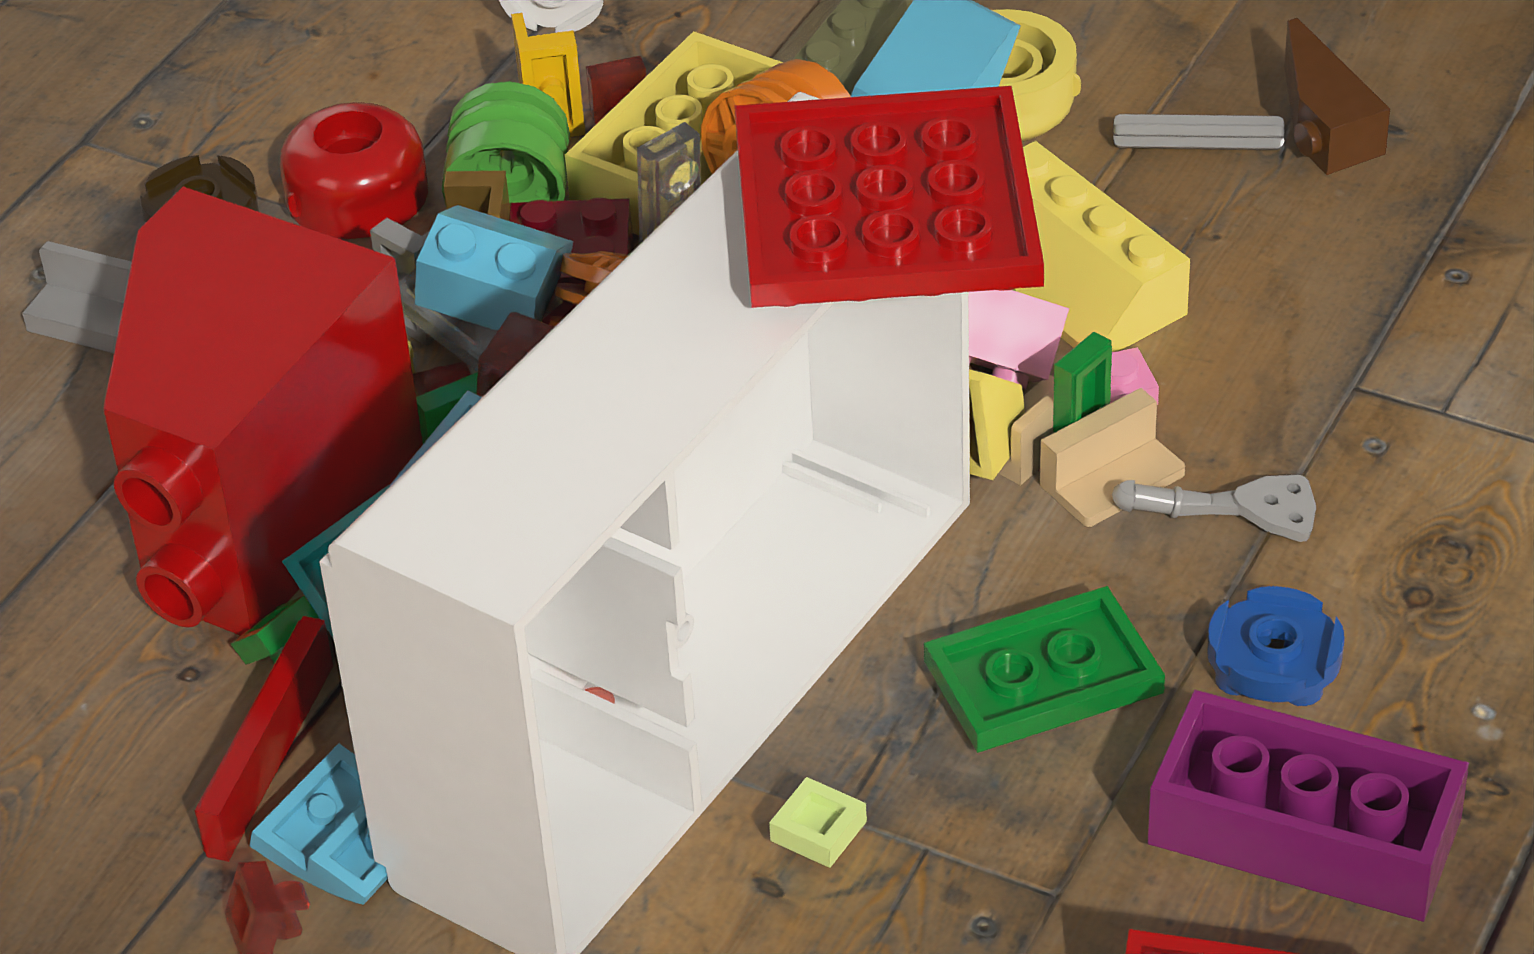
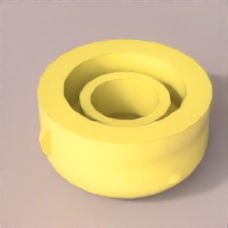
[992,9,1081,141]

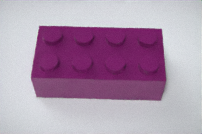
[1148,689,1469,922]

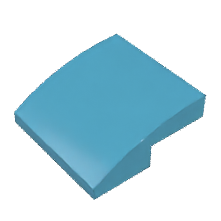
[250,743,388,905]

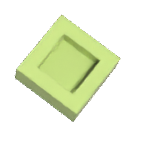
[769,777,867,868]

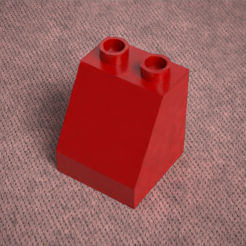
[103,187,423,636]

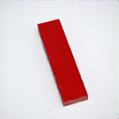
[194,616,333,862]

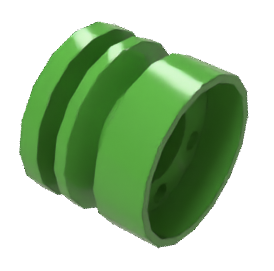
[441,81,570,206]

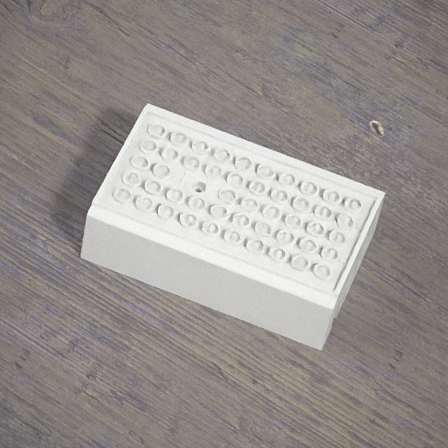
[319,92,970,954]

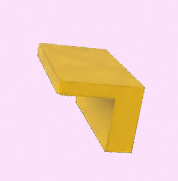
[511,13,585,137]

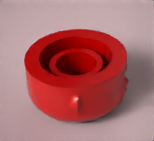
[280,102,429,239]

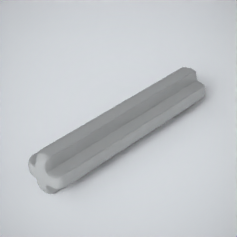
[1113,114,1285,150]

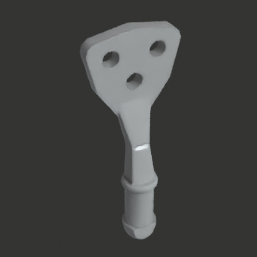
[1112,475,1316,542]

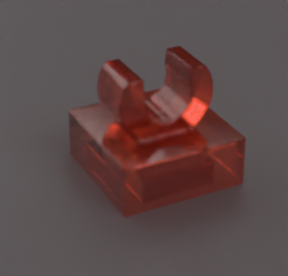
[225,861,310,954]

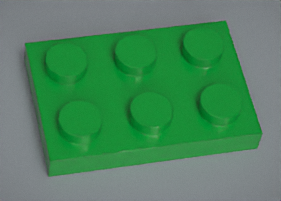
[924,586,1165,753]

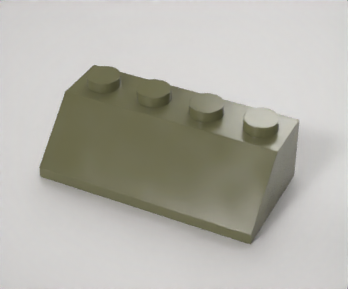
[772,0,913,96]

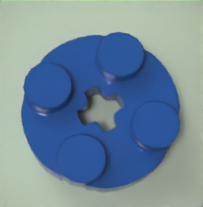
[1207,586,1345,706]

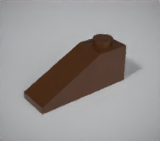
[1284,18,1390,175]

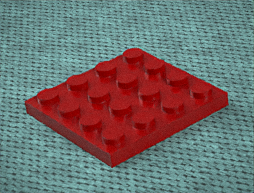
[734,86,1044,308]

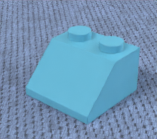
[415,205,573,342]

